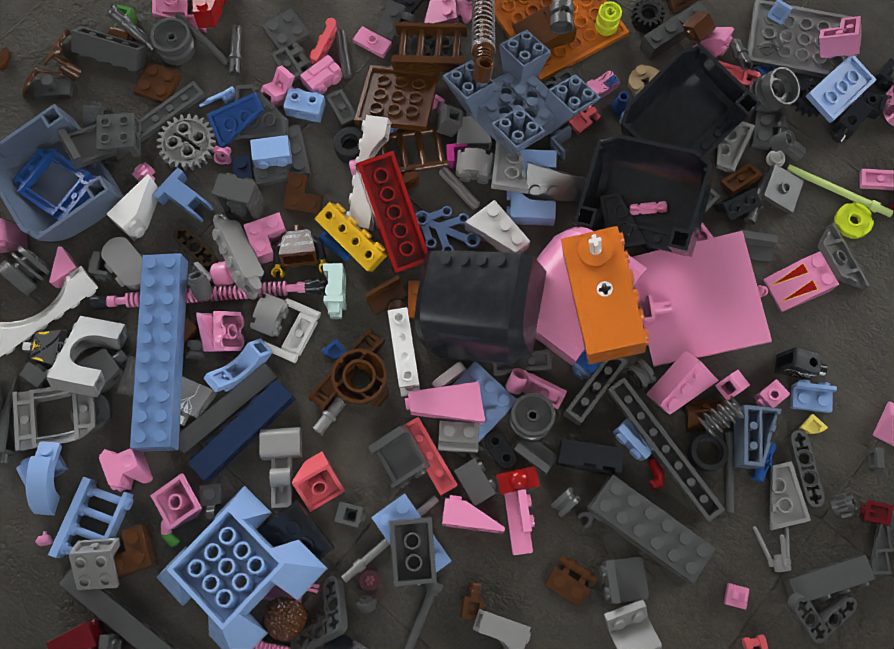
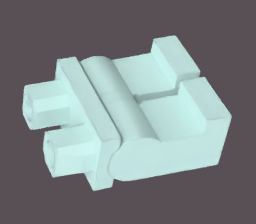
[323,263,347,319]

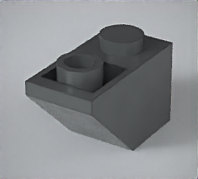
[436,101,463,137]

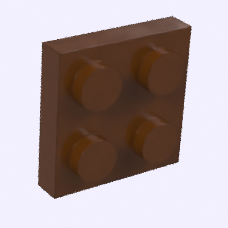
[133,61,182,104]

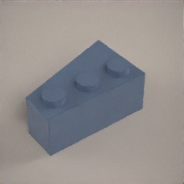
[733,405,782,469]

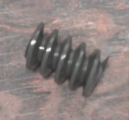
[697,395,744,437]

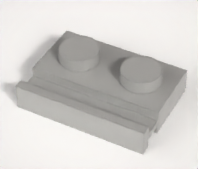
[438,421,479,453]

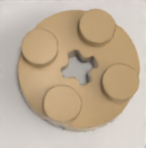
[628,65,659,97]

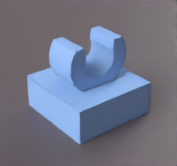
[767,0,793,25]

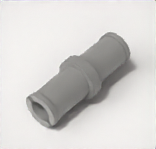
[312,397,346,436]

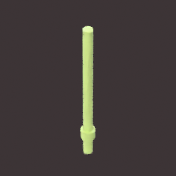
[786,164,894,217]

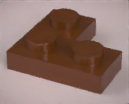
[283,172,323,215]

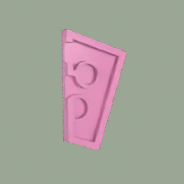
[424,0,459,24]

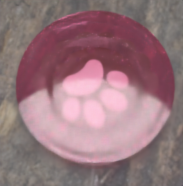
[359,570,380,591]

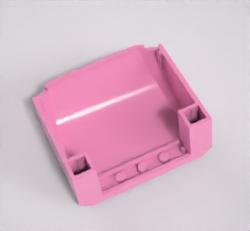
[535,226,647,366]

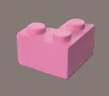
[819,16,861,58]
[244,213,287,265]

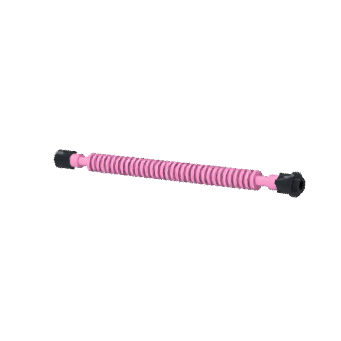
[90,276,325,310]

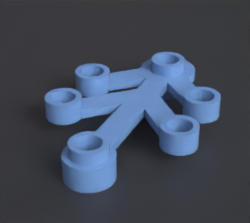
[415,206,480,251]

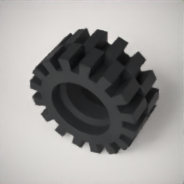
[631,0,665,33]

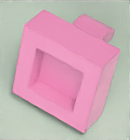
[723,583,749,609]

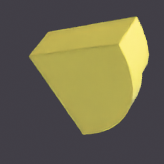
[798,414,828,434]

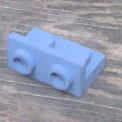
[790,380,837,413]

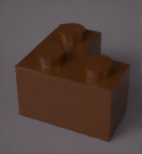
[113,525,158,579]

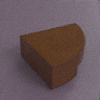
[0,47,11,72]

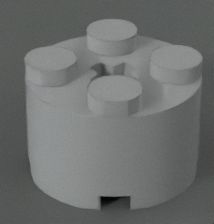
[455,148,494,184]
[250,293,290,337]

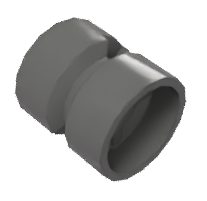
[550,0,574,34]

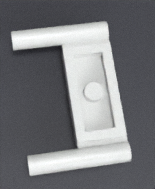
[264,298,321,363]

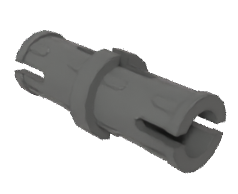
[730,39,753,70]

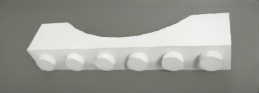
[346,115,391,231]
[0,265,98,357]

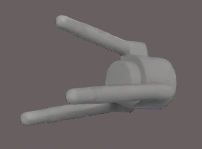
[753,526,791,572]

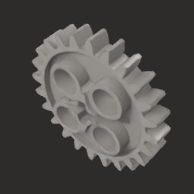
[157,114,217,171]

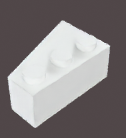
[465,200,530,253]

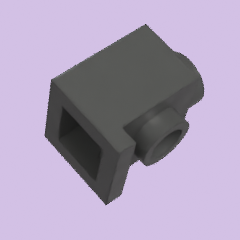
[19,362,50,389]
[334,502,367,528]

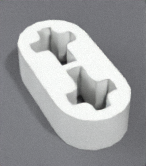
[432,362,467,388]

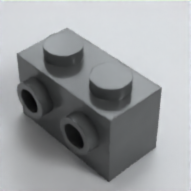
[454,458,497,507]

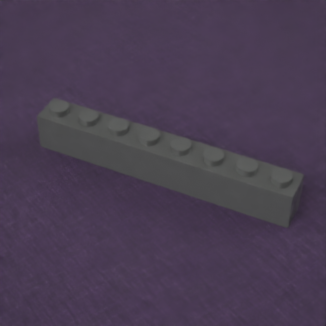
[606,378,725,522]

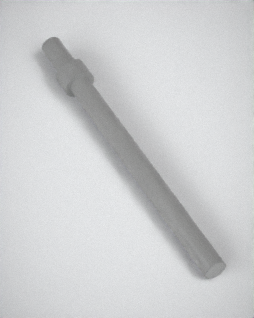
[341,495,439,583]

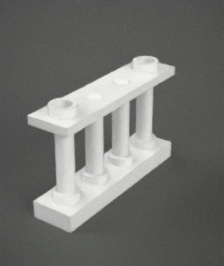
[388,307,420,397]

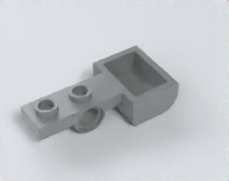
[259,427,302,509]

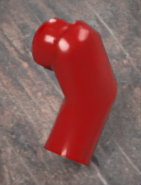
[647,458,664,490]

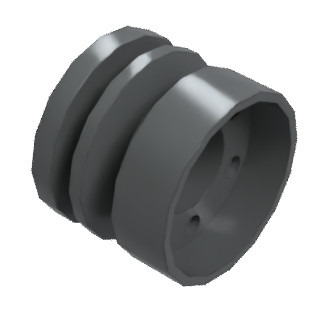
[749,67,800,114]
[0,245,51,296]

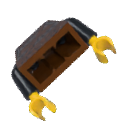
[271,225,328,278]

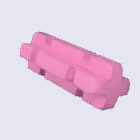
[630,201,668,215]

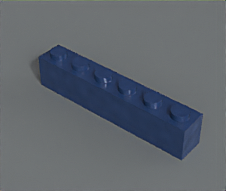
[188,380,296,483]

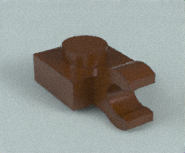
[460,581,485,620]

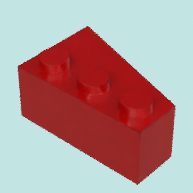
[193,0,227,28]

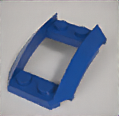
[14,148,96,220]

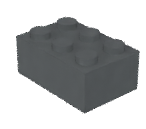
[211,173,266,222]
[389,517,437,587]

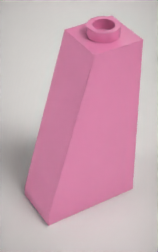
[405,382,485,425]

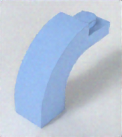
[204,338,273,393]
[26,442,62,515]

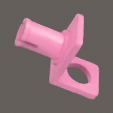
[643,294,673,324]

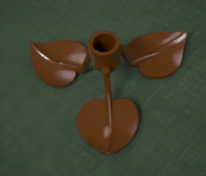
[23,29,82,99]

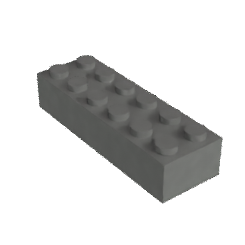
[586,475,716,583]

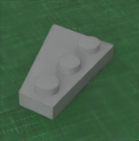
[770,461,811,530]

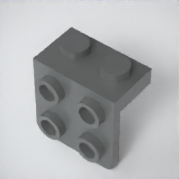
[600,557,649,604]

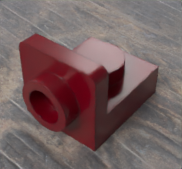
[859,500,894,527]

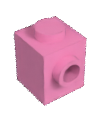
[715,370,750,401]
[754,379,790,408]

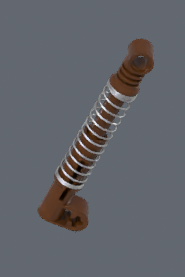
[471,0,495,84]

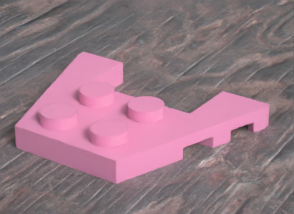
[152,0,207,33]

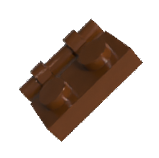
[545,555,598,607]

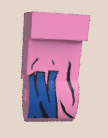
[586,71,620,99]

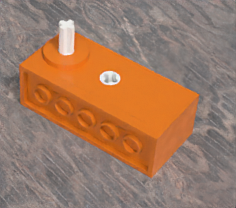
[561,226,650,364]

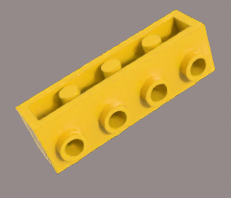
[315,202,388,272]

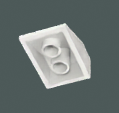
[107,174,158,241]

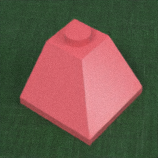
[292,452,345,512]

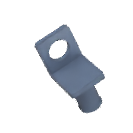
[550,125,572,161]

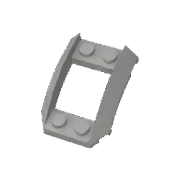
[12,387,97,451]

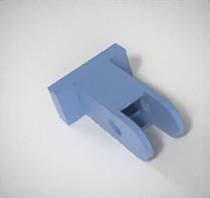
[153,167,214,223]

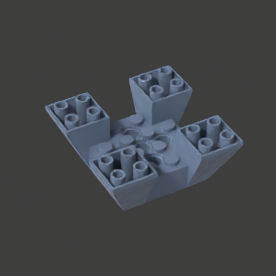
[443,30,601,156]

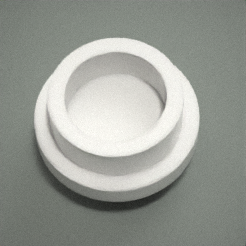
[766,151,785,167]

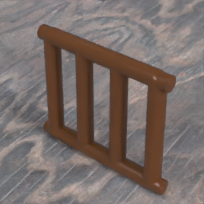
[380,126,449,174]

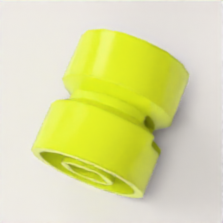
[595,1,622,36]

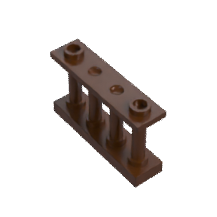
[391,21,467,72]

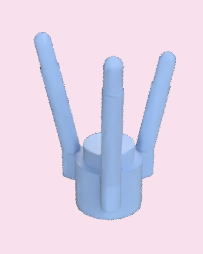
[199,86,235,127]

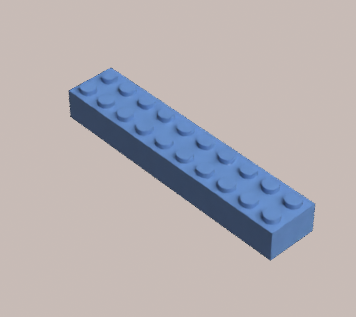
[130,253,188,452]

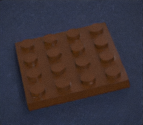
[354,65,440,131]

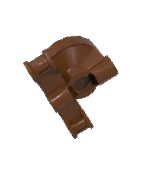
[308,328,389,412]

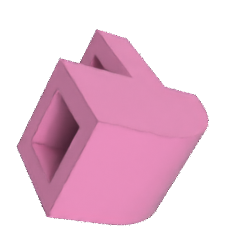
[261,66,295,108]

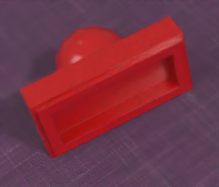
[496,466,540,495]

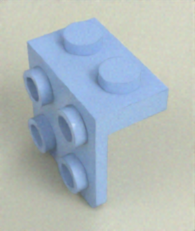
[613,419,667,461]

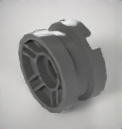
[626,359,656,390]
[550,487,581,518]

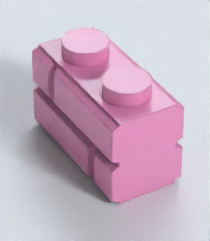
[300,55,343,95]

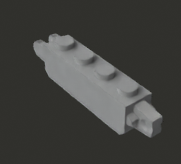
[212,214,264,300]

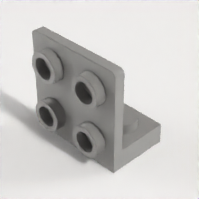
[69,538,120,590]
[604,599,662,649]

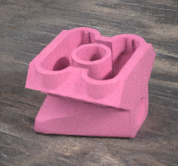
[196,311,245,352]
[99,448,153,492]

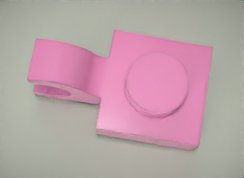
[132,162,155,182]

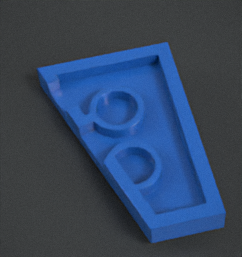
[207,92,264,148]

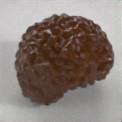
[262,597,307,642]

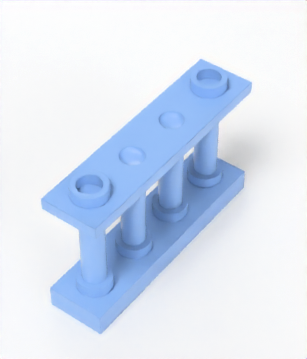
[48,477,134,558]

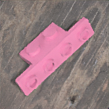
[504,490,535,555]

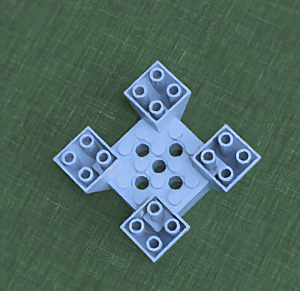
[156,486,327,649]

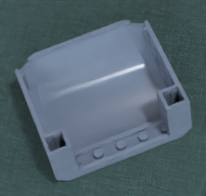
[0,104,124,242]

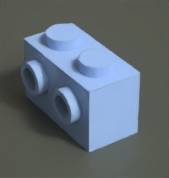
[283,88,326,123]
[250,135,292,169]

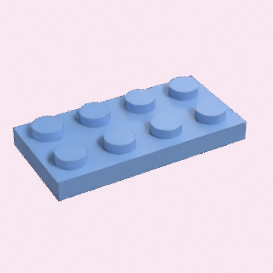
[806,55,876,123]
[371,493,451,586]

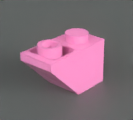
[700,27,734,59]

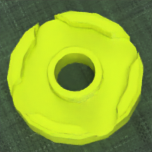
[834,202,874,239]

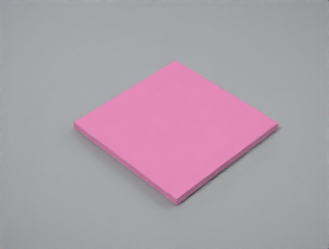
[632,231,772,367]

